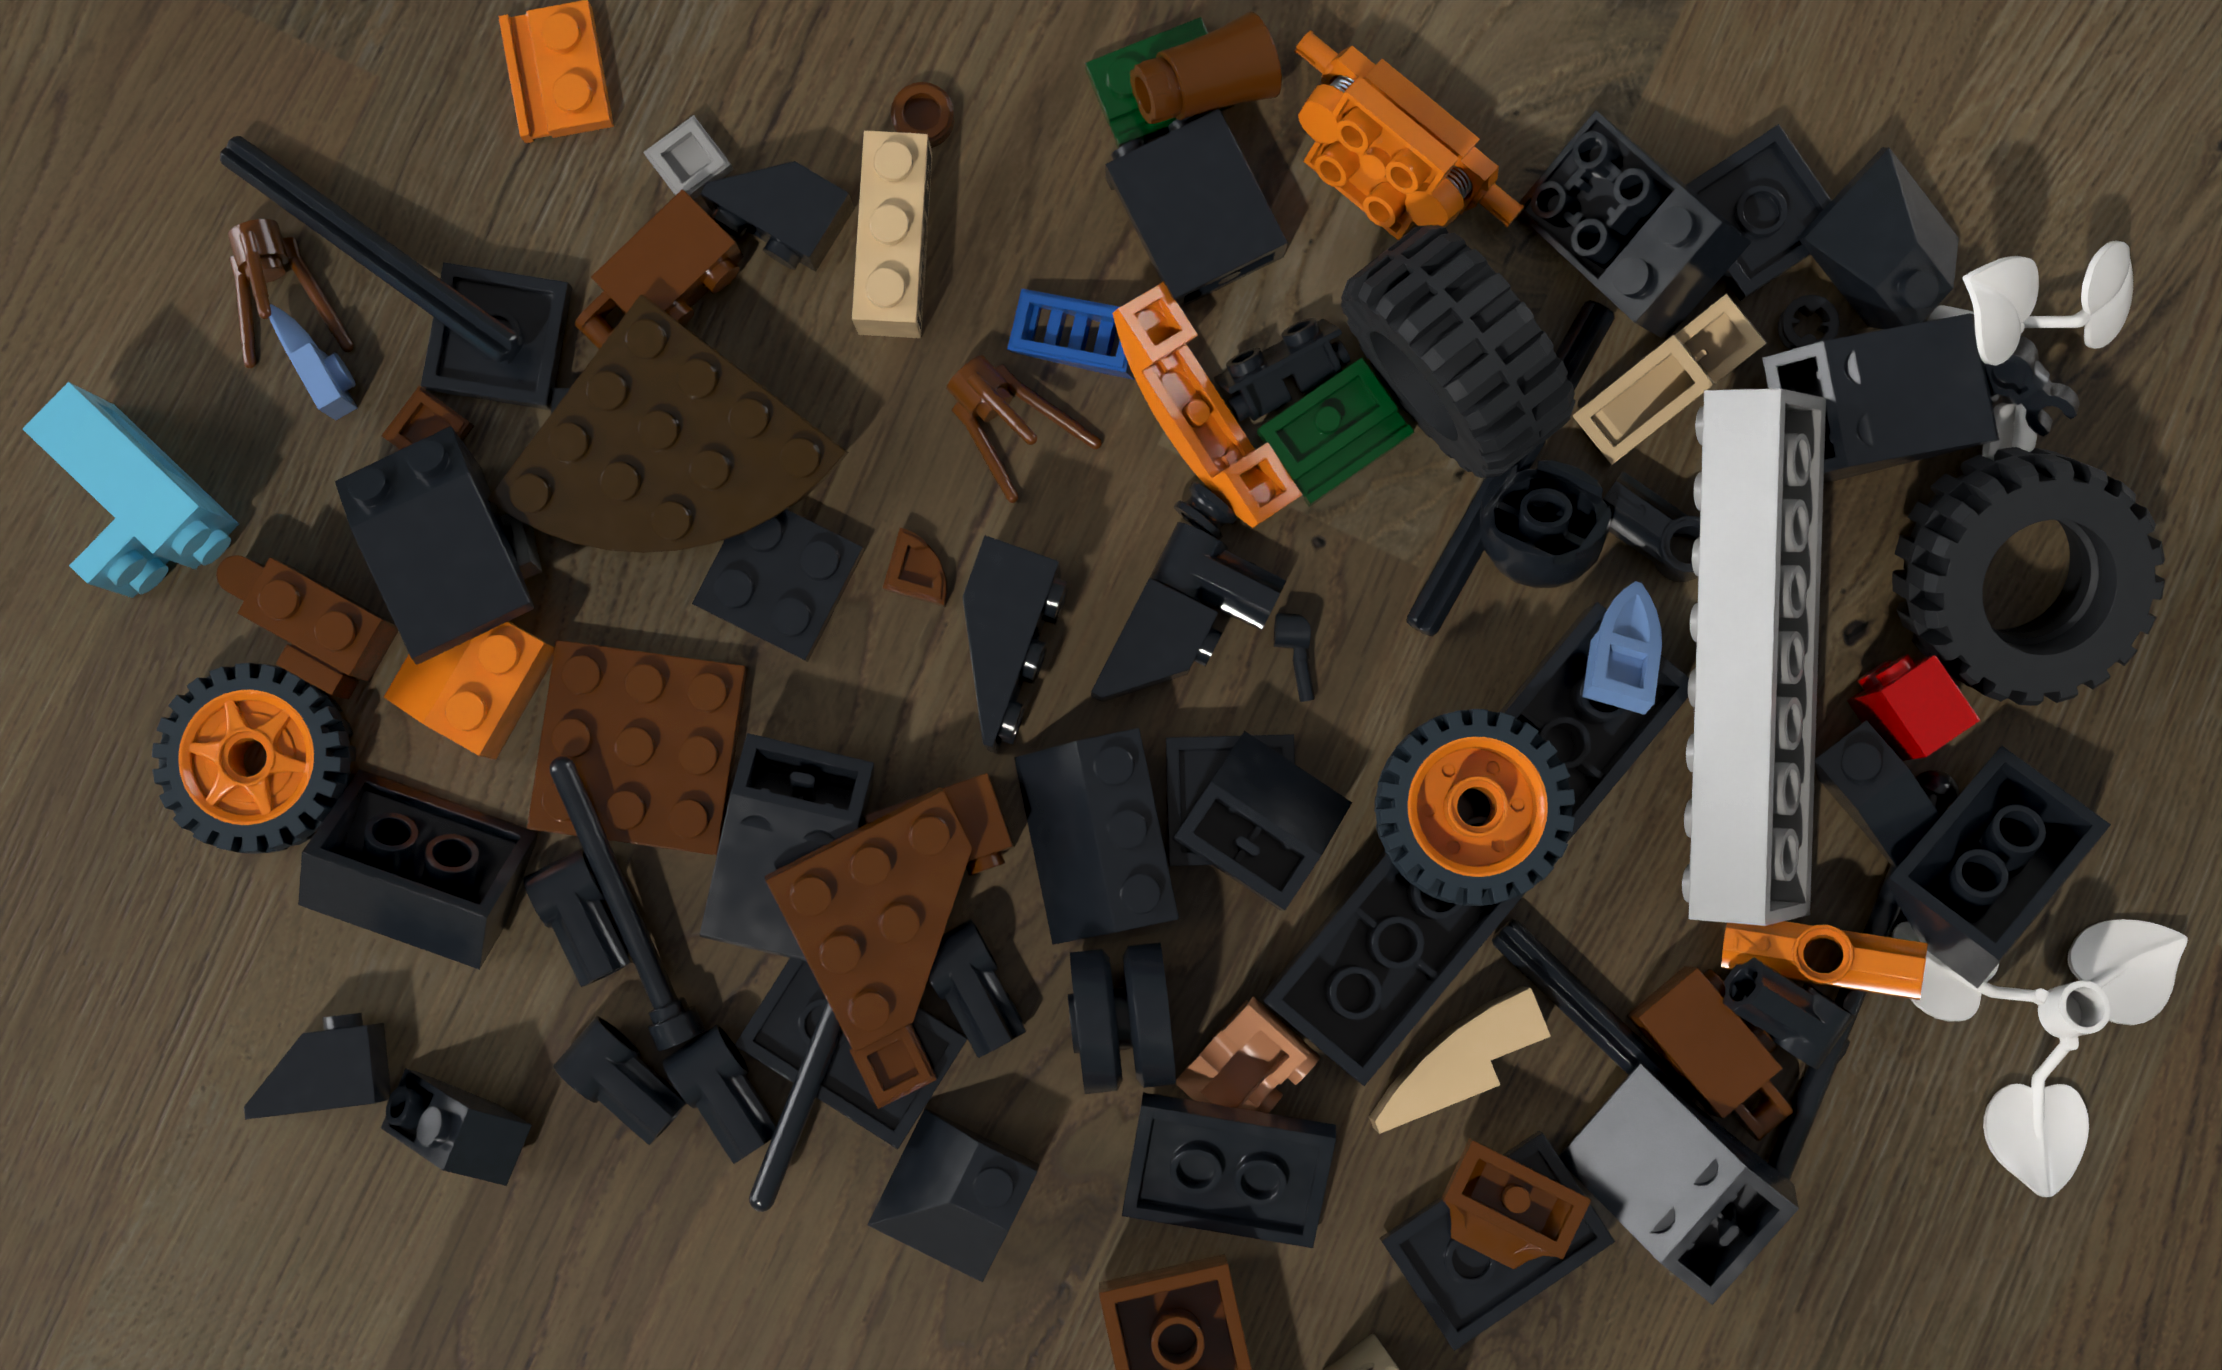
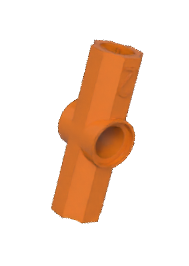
[1721,921,1928,1000]

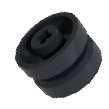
[1068,942,1176,1094]

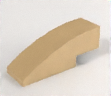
[1572,294,1767,465]
[1369,986,1551,1134]

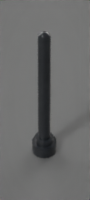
[549,756,706,1051]
[749,1000,842,1212]

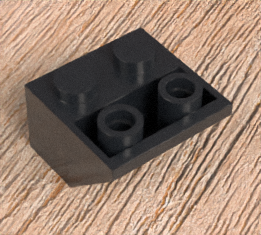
[1173,731,1352,911]

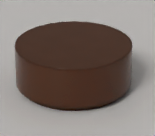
[891,82,954,148]

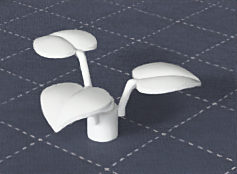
[1928,241,2133,461]
[1891,919,2188,1197]

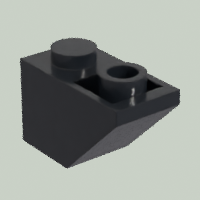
[701,161,855,272]
[381,1068,532,1186]

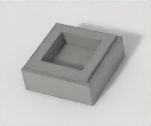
[643,115,734,200]

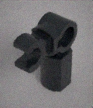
[1984,336,2080,437]

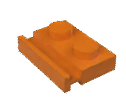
[498,0,614,143]

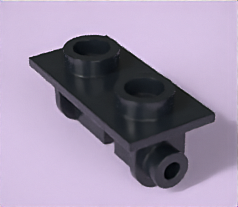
[1214,318,1351,421]

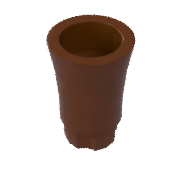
[1130,11,1282,124]

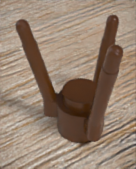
[228,219,354,369]
[946,355,1102,503]

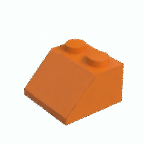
[384,621,555,760]

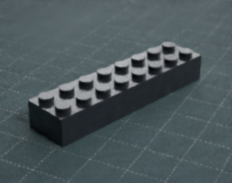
[1259,602,1689,1086]

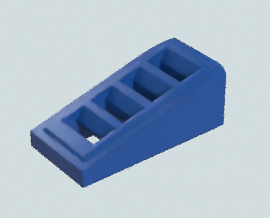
[1007,289,1135,380]

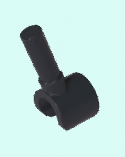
[1273,613,1315,702]

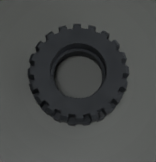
[1341,225,1576,478]
[1892,447,2165,706]

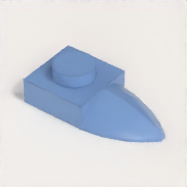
[269,304,358,420]
[1582,581,1662,715]

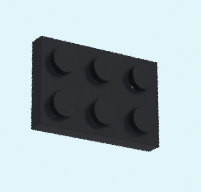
[735,958,968,1149]
[1122,1092,1336,1248]
[1379,1131,1615,1351]

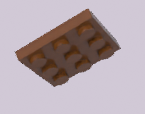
[527,640,748,855]

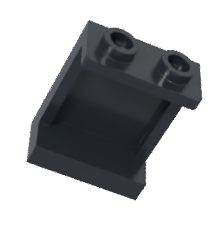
[1105,109,1288,308]

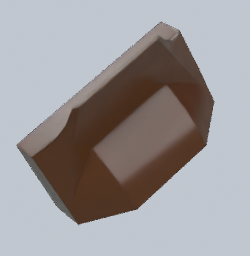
[1442,1138,1591,1269]

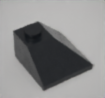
[1797,147,1959,329]
[867,1108,1040,1282]

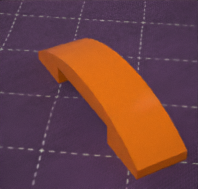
[1112,282,1302,528]

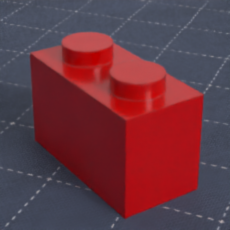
[1847,654,1980,761]

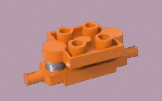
[1294,30,1525,240]

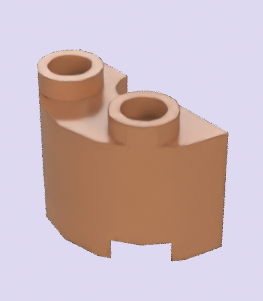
[1176,996,1321,1113]

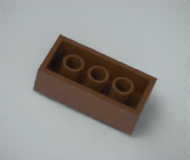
[1099,1254,1252,1370]

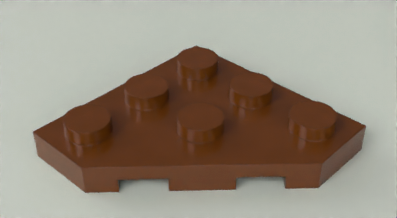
[764,787,972,1053]

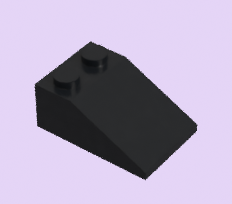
[335,426,535,665]

